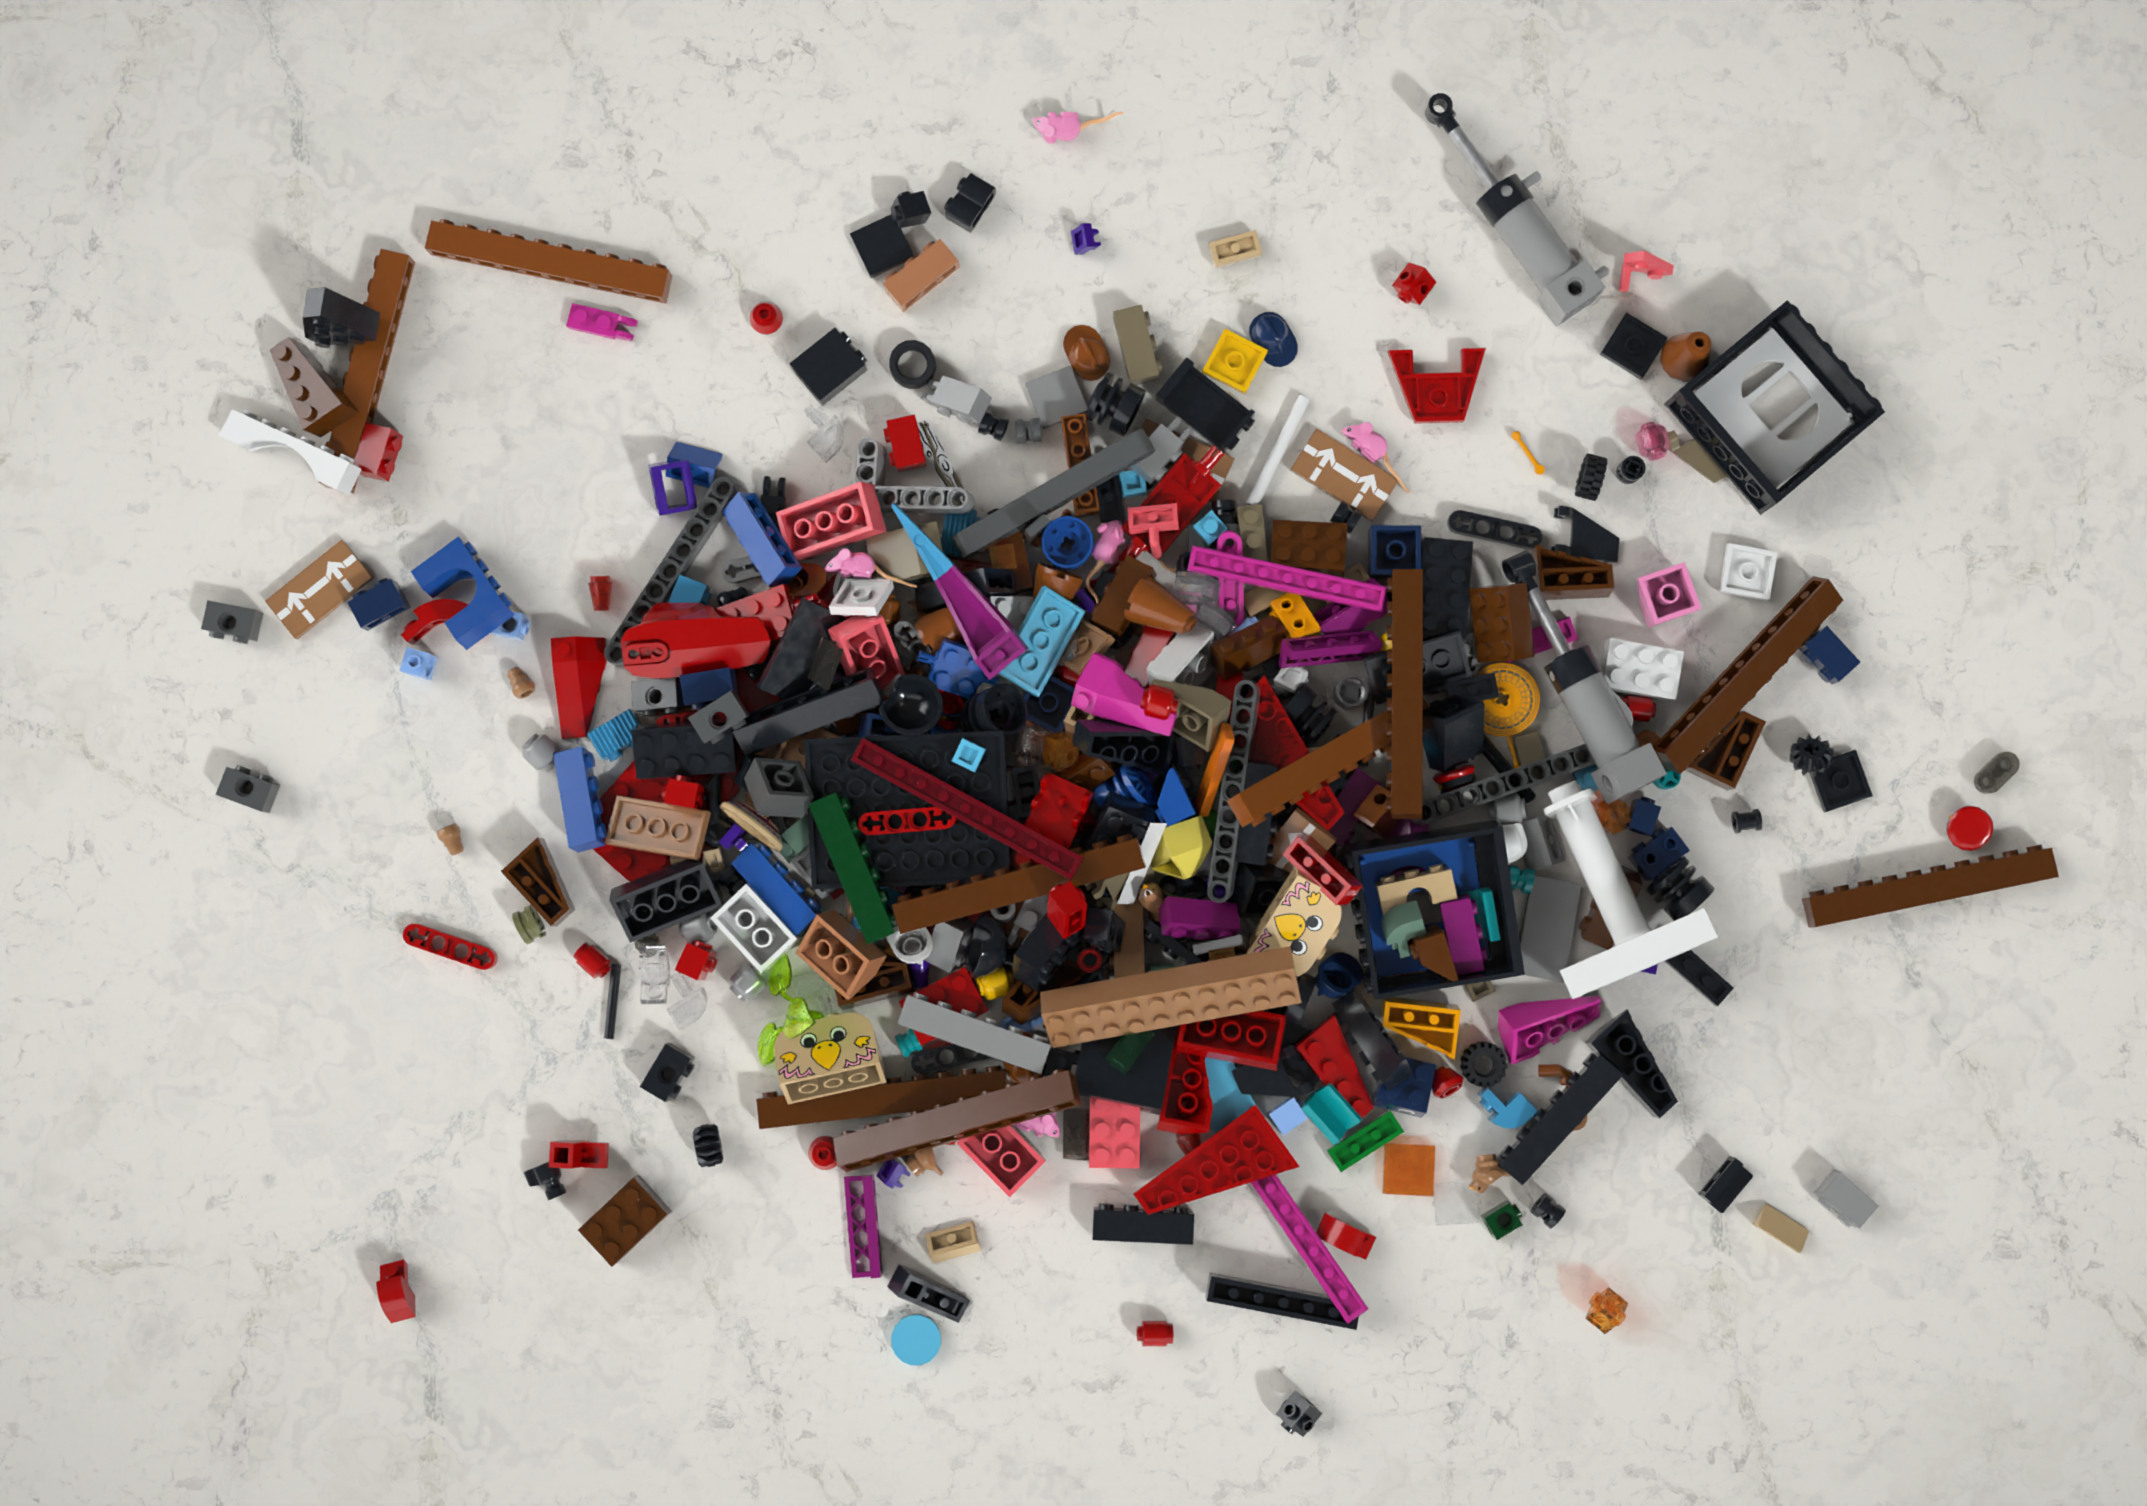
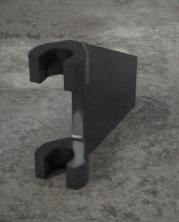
[1551,505,1620,563]
[1231,1043,1314,1097]

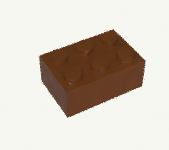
[1270,520,1347,578]
[1469,583,1535,663]
[578,1175,672,1267]

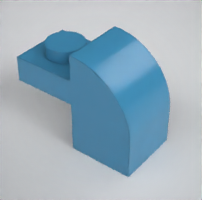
[1478,1087,1538,1129]

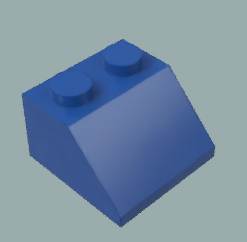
[1155,767,1196,827]

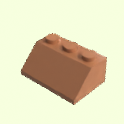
[795,910,887,1000]

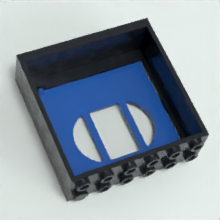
[1343,820,1525,999]

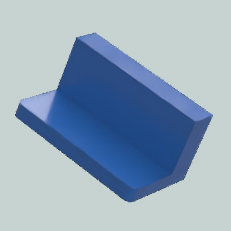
[665,442,723,488]

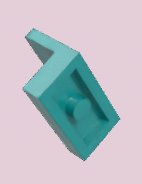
[1459,887,1501,942]
[1301,1083,1362,1145]

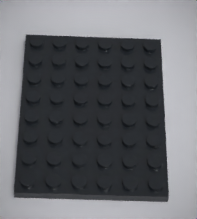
[804,730,1011,890]

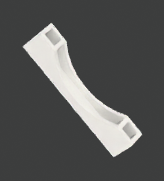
[219,409,362,496]

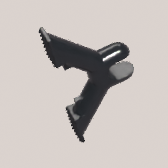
[703,773,732,847]

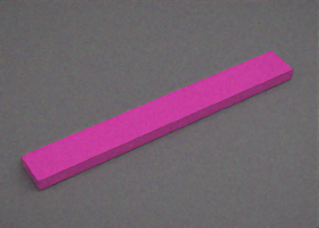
[1187,545,1387,612]
[1251,1175,1369,1324]

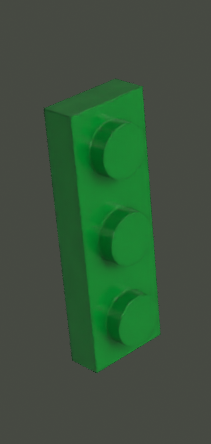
[1327,1110,1404,1172]

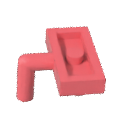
[1619,251,1674,292]
[1128,503,1179,559]

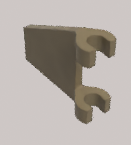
[1661,430,1727,483]
[1084,864,1156,911]

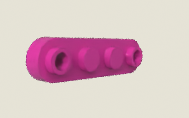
[1217,530,1244,629]

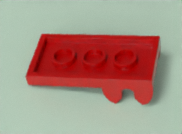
[1011,772,1095,869]

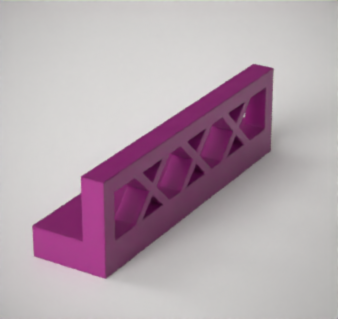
[1278,630,1383,668]
[844,1174,883,1279]

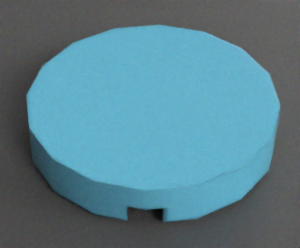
[891,1314,941,1365]

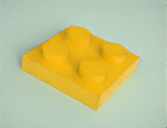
[1202,328,1268,395]

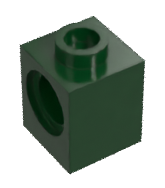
[1480,1201,1523,1240]

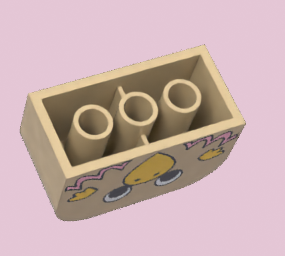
[1247,866,1342,976]
[774,1013,886,1104]

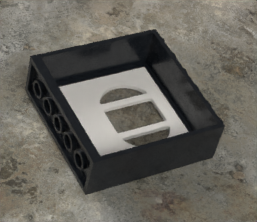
[1664,300,1885,515]

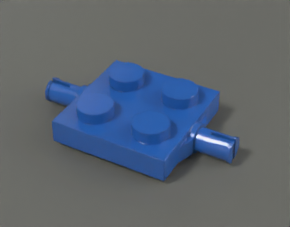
[917,638,999,699]

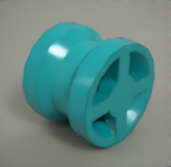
[1653,765,1681,790]
[895,1029,923,1058]

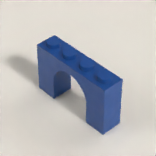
[411,536,515,650]

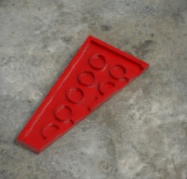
[1228,675,1345,831]
[1133,1105,1300,1215]

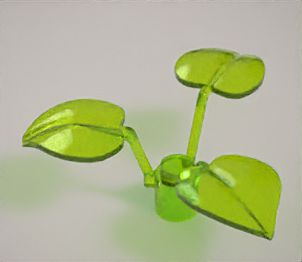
[757,954,824,1067]

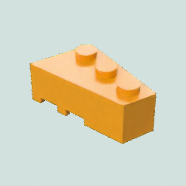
[1380,997,1461,1060]

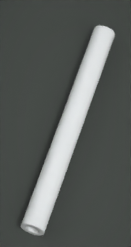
[1246,395,1310,505]

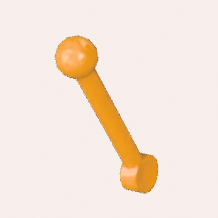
[1511,431,1545,475]
[1506,736,1521,769]

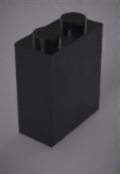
[789,328,867,406]

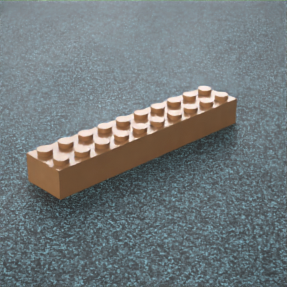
[1040,946,1302,1048]

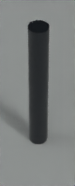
[604,964,621,1039]

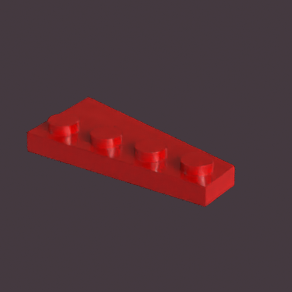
[1294,1014,1374,1118]

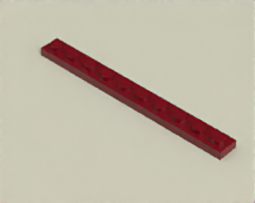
[851,738,1084,881]

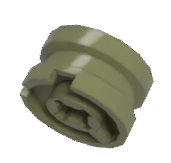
[512,905,547,944]

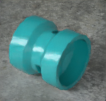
[1509,865,1535,894]

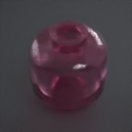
[1635,422,1671,461]

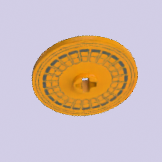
[1474,663,1540,737]

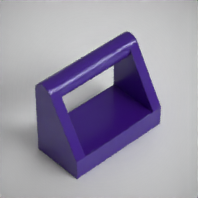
[648,460,697,516]

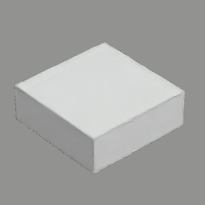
[1274,667,1308,694]

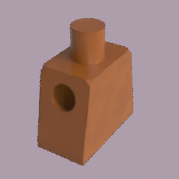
[1353,785,1399,838]

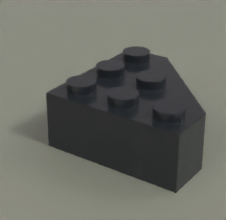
[302,287,380,348]

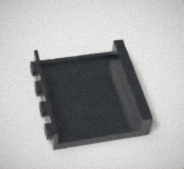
[1072,1026,1177,1115]

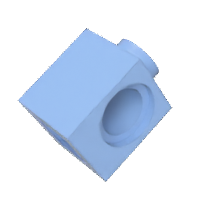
[491,612,530,640]
[399,647,438,681]
[1267,1097,1308,1135]

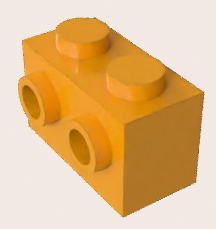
[1269,593,1321,639]

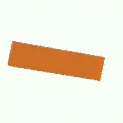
[1195,723,1235,817]

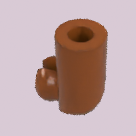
[1538,1064,1573,1085]

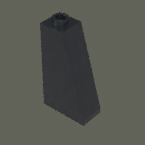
[914,568,1017,611]

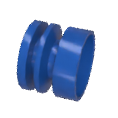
[1041,516,1093,571]
[1092,765,1158,808]

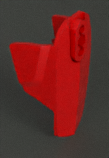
[620,603,771,678]

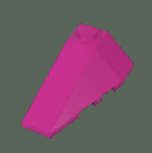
[1071,652,1177,736]
[1497,996,1602,1065]

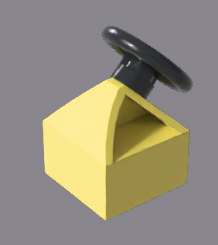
[1150,815,1212,900]

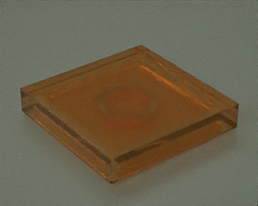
[1382,1143,1435,1196]

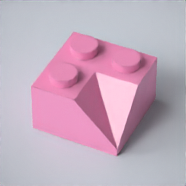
[1637,562,1702,628]

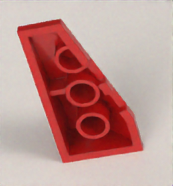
[550,636,607,739]
[1157,1027,1213,1134]

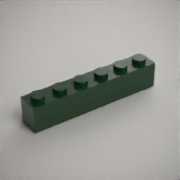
[808,792,899,945]

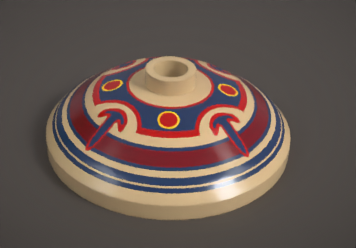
[720,801,783,852]

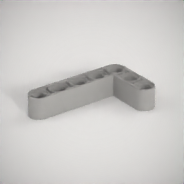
[855,437,975,514]

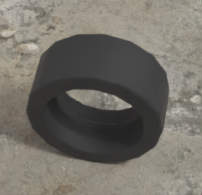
[889,340,936,389]

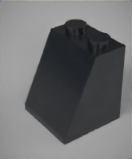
[1422,695,1484,773]

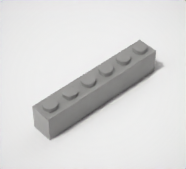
[897,992,1051,1074]

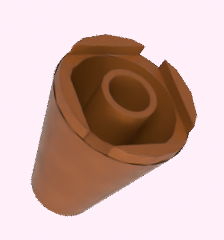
[1660,331,1711,382]
[1033,563,1083,602]
[1124,575,1197,634]
[914,607,964,655]

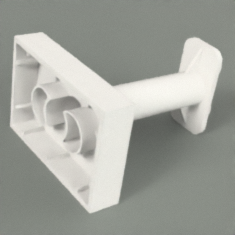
[1543,781,1719,999]

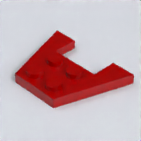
[1387,348,1486,424]

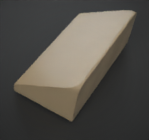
[1244,586,1287,618]
[1753,1203,1809,1253]
[925,1221,981,1263]

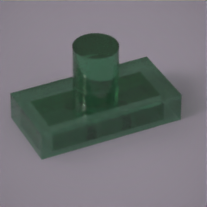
[1105,1030,1155,1075]

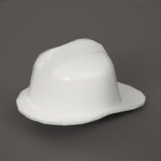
[1495,820,1528,864]
[886,926,933,965]

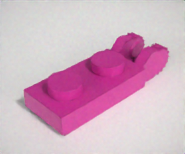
[566,303,638,341]

